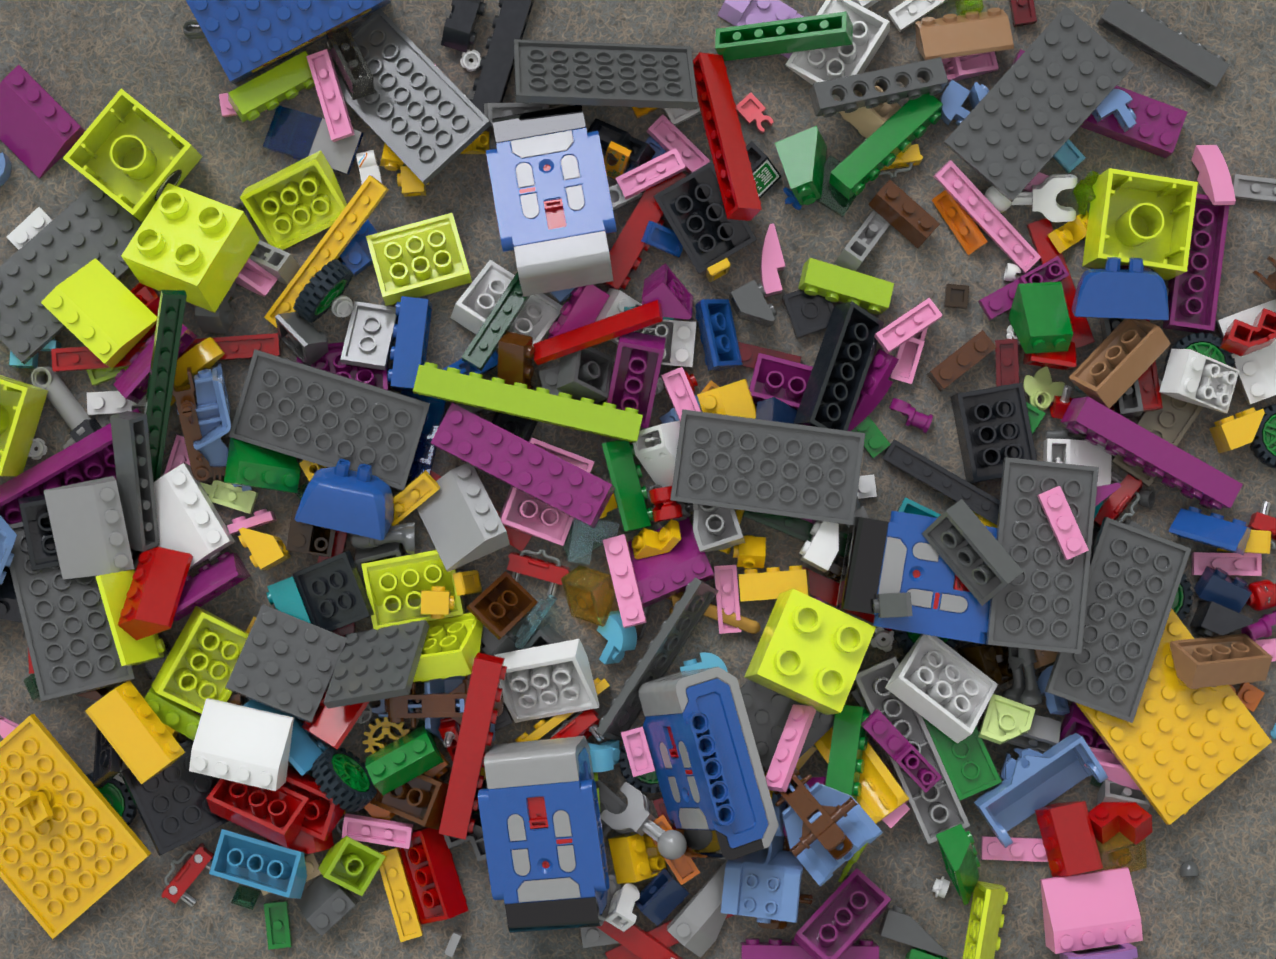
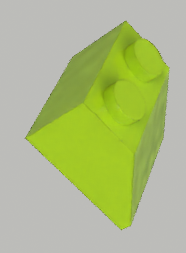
[318,836,386,896]

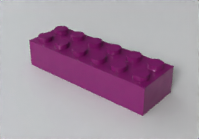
[1163,194,1229,334]

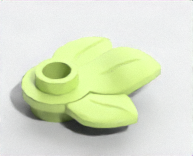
[1023,367,1065,411]

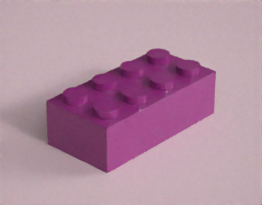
[607,332,666,429]
[794,868,891,959]

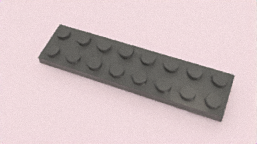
[596,577,718,742]

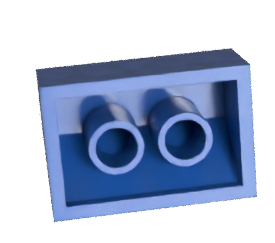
[695,299,743,371]
[1169,506,1252,555]

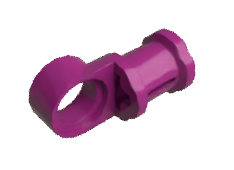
[889,398,933,434]
[1241,610,1276,642]

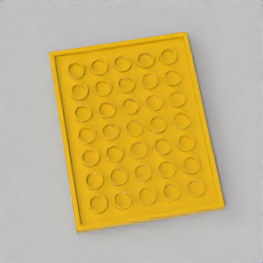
[1076,608,1272,825]
[0,714,152,939]

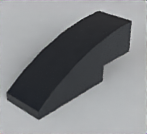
[587,118,656,167]

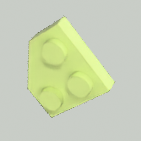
[978,694,1036,745]

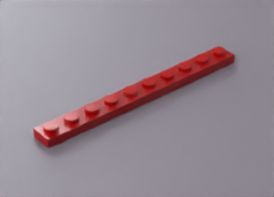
[51,333,281,372]

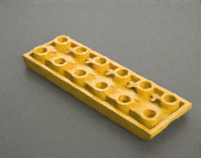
[814,726,910,824]

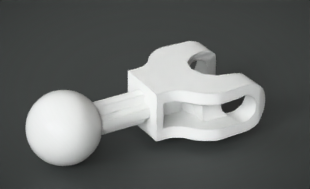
[984,174,1078,222]

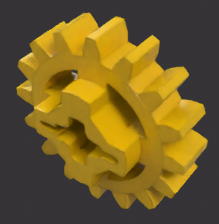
[362,717,411,754]

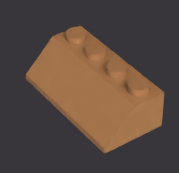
[915,8,1014,60]
[1069,319,1171,409]
[1170,634,1273,689]

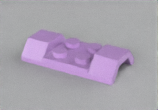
[718,0,803,59]

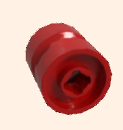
[649,486,683,522]

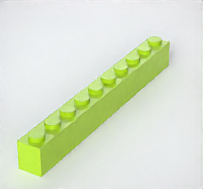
[413,362,643,443]

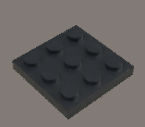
[293,550,374,632]

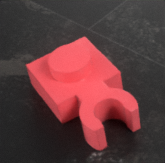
[736,93,774,134]

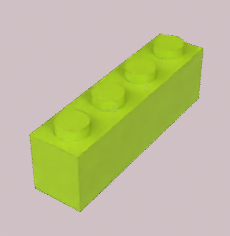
[228,51,315,123]
[798,258,894,315]

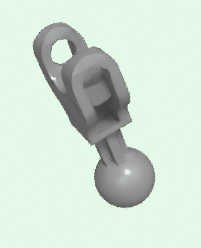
[600,782,687,860]

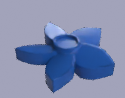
[783,187,802,211]

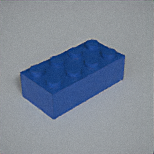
[388,296,432,392]

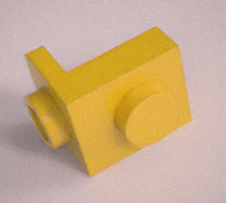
[13,790,54,827]

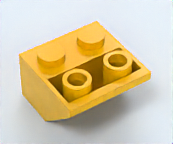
[1209,407,1265,453]
[238,527,291,570]
[608,832,667,884]

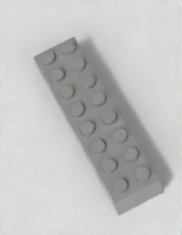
[854,656,970,844]

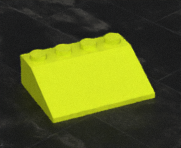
[240,150,347,250]
[366,213,472,306]
[41,258,157,368]
[361,550,465,630]
[96,569,166,666]
[151,606,249,714]
[413,613,483,682]
[962,881,1008,959]

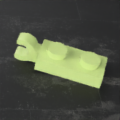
[200,480,258,514]

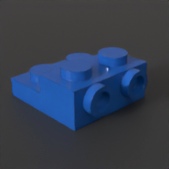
[340,219,378,276]

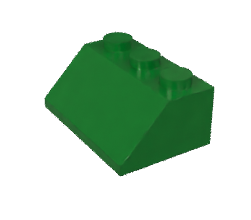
[224,438,300,493]
[365,725,444,795]
[936,824,981,905]

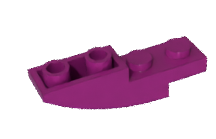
[978,256,1069,321]
[847,349,899,431]
[861,709,942,793]

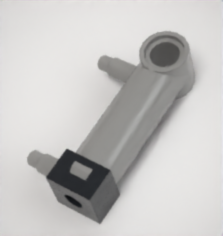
[31,366,102,449]

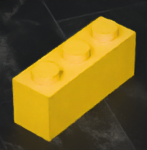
[738,565,810,601]

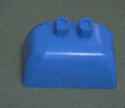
[1072,257,1169,320]
[295,459,394,540]

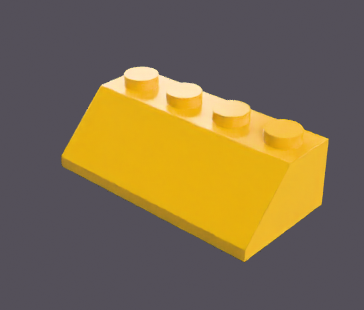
[697,379,756,419]
[85,681,185,785]

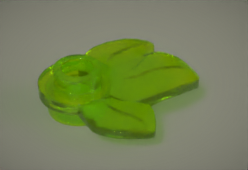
[1073,171,1099,215]

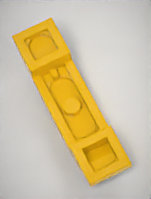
[171,337,225,405]

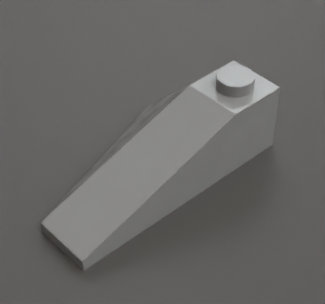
[693,503,745,552]
[667,859,729,958]

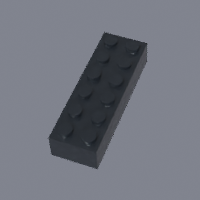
[793,301,884,431]

